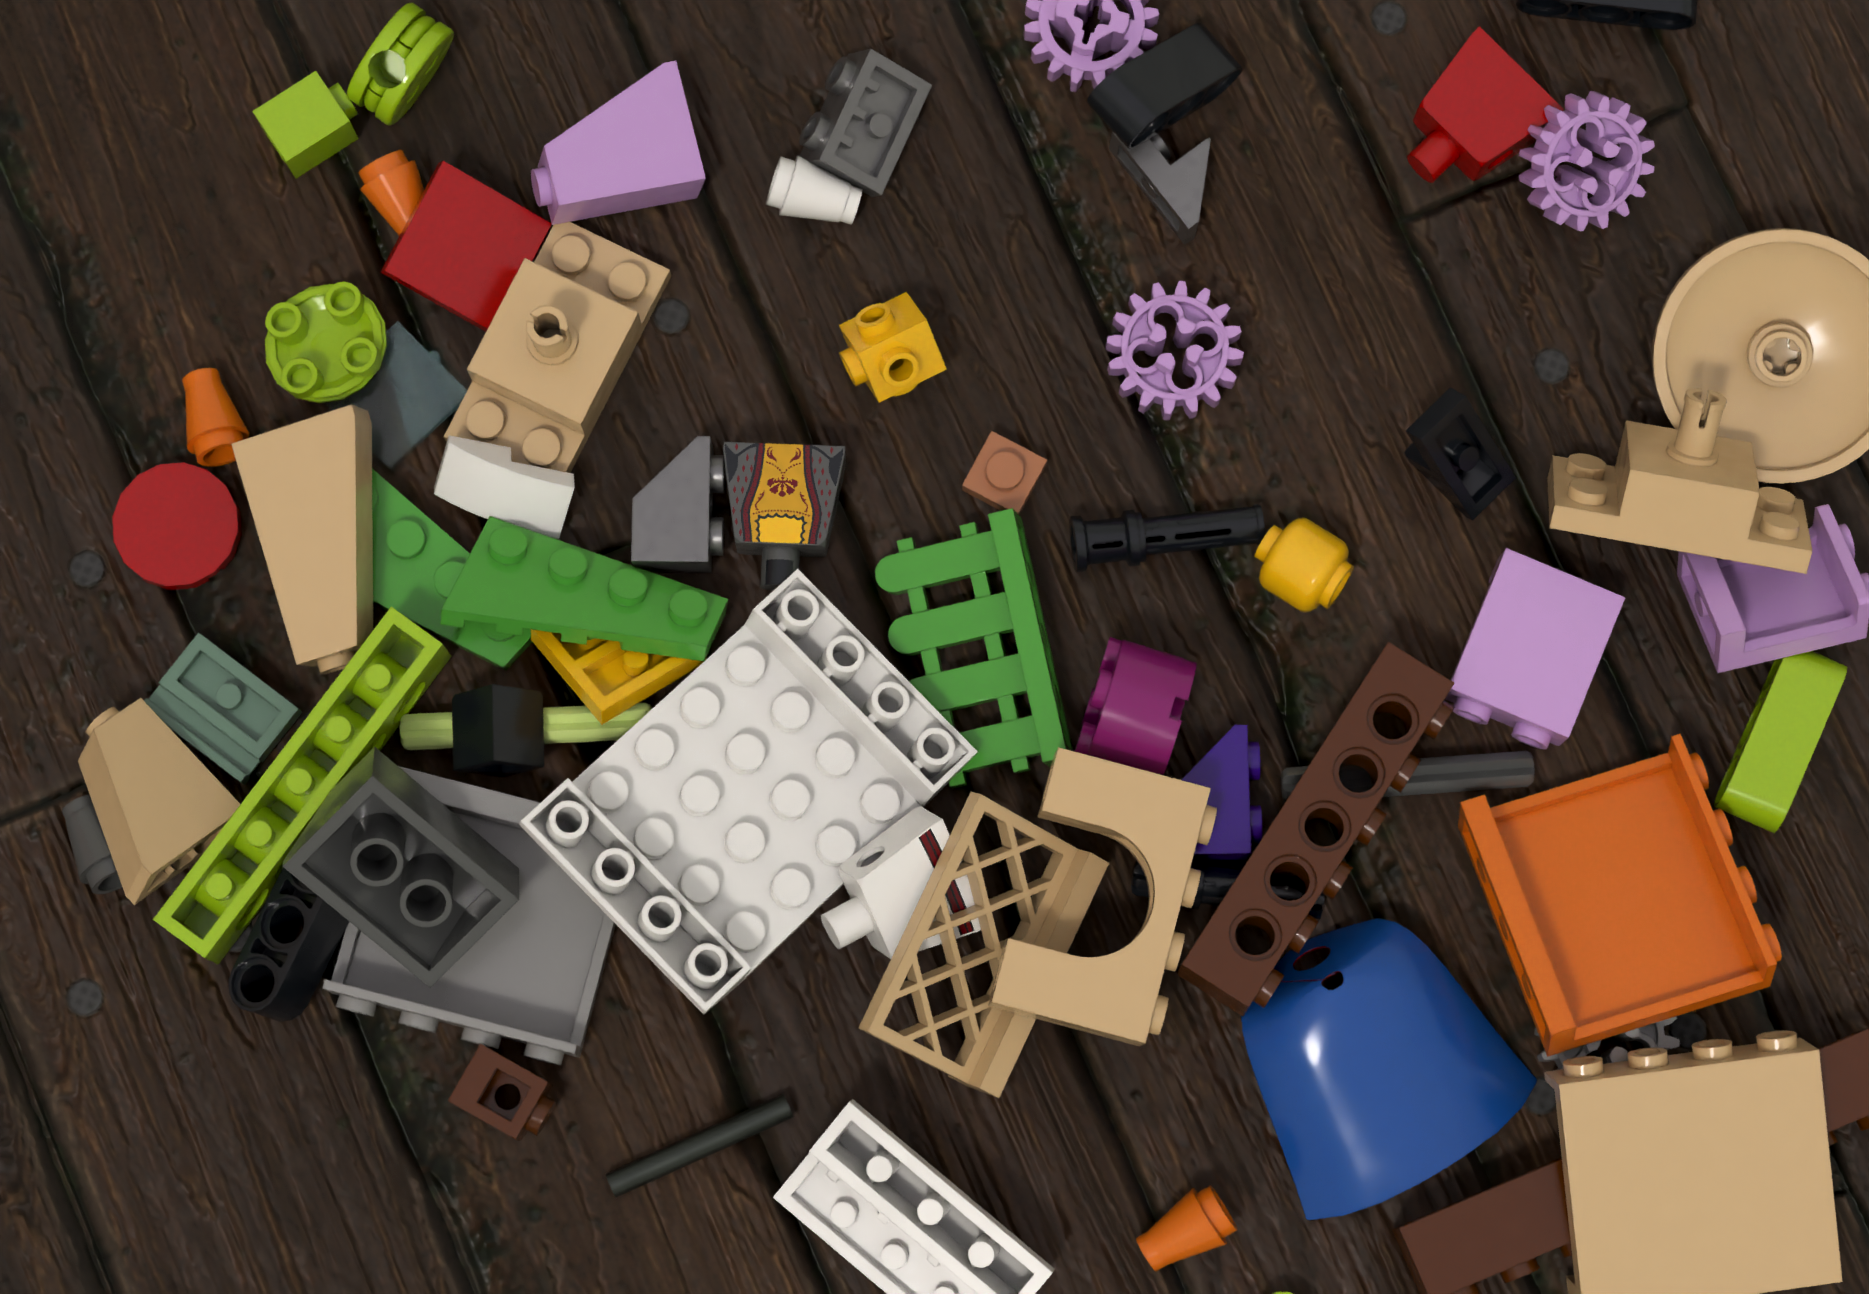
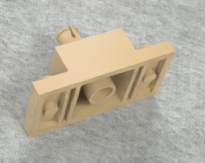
[443,222,671,473]
[1547,388,1813,574]

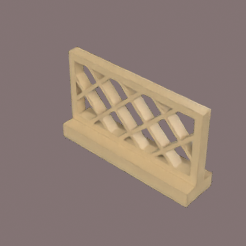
[858,792,1109,1098]

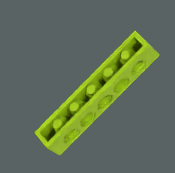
[153,606,452,964]

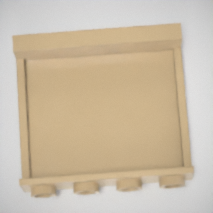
[1544,1030,1843,1294]

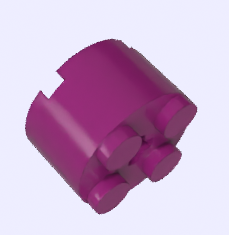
[1074,637,1197,775]

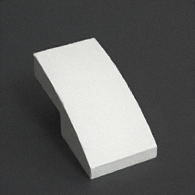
[434,435,575,539]

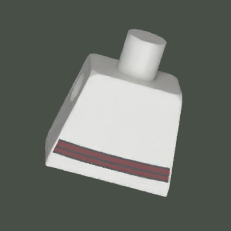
[821,806,981,959]

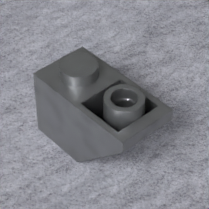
[631,436,725,573]

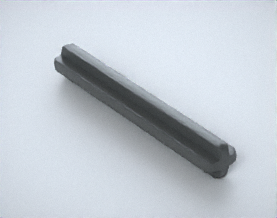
[1280,751,1535,802]

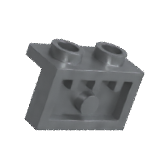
[799,49,932,197]

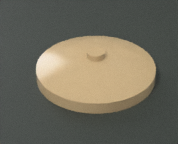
[1652,228,1869,484]

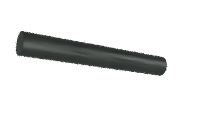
[605,1093,794,1198]

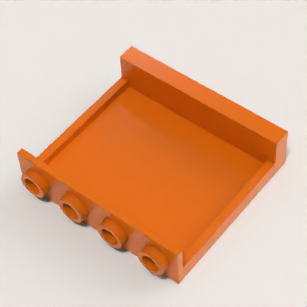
[1458,734,1782,1057]

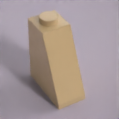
[78,698,240,905]

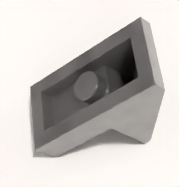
[1109,131,1211,245]

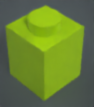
[252,71,358,179]

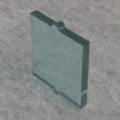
[324,321,467,471]

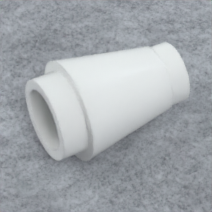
[766,155,863,225]

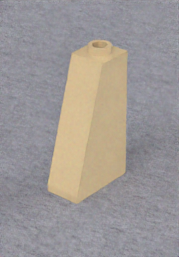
[231,404,373,674]

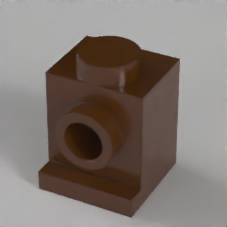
[448,1044,556,1142]

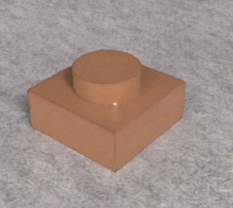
[962,431,1047,515]

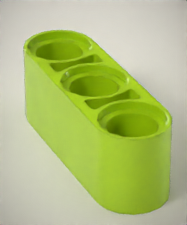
[1714,651,1847,833]

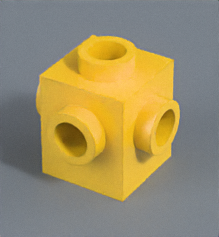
[839,292,947,403]

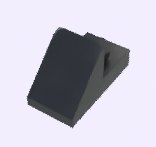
[1404,387,1517,521]

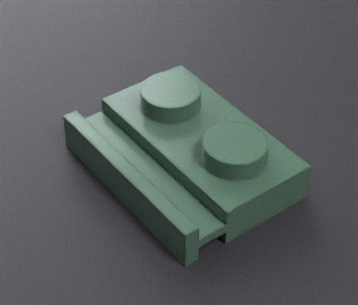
[144,632,302,785]

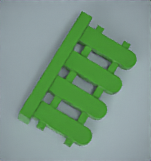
[875,508,1073,789]

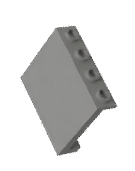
[322,766,616,1065]

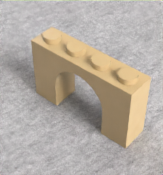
[988,747,1217,1047]

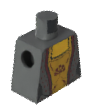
[723,442,846,591]

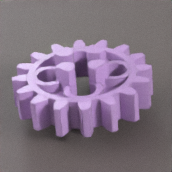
[1519,91,1655,231]
[1105,281,1244,421]

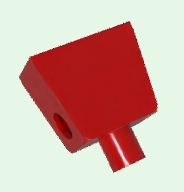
[1407,26,1564,183]

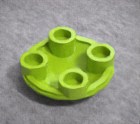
[265,281,387,403]

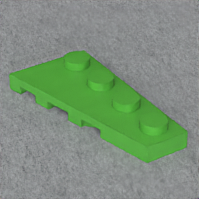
[372,469,532,671]
[440,516,728,661]

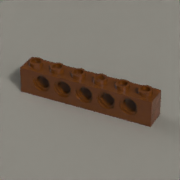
[1177,642,1455,1016]

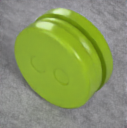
[347,2,454,126]

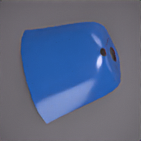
[1241,918,1537,1220]

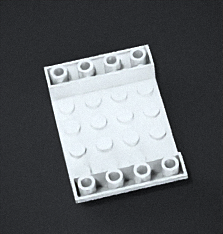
[519,569,978,1015]

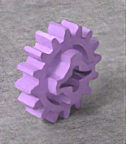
[1024,0,1159,92]

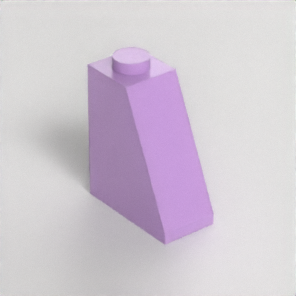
[531,61,706,225]

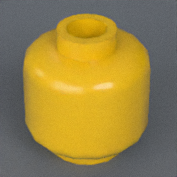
[1254,517,1354,613]

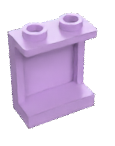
[1677,504,1869,673]
[1446,548,1625,749]

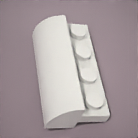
[773,1099,1055,1294]

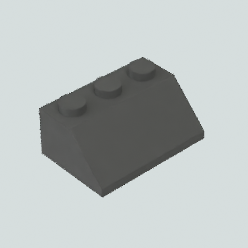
[283,747,519,988]

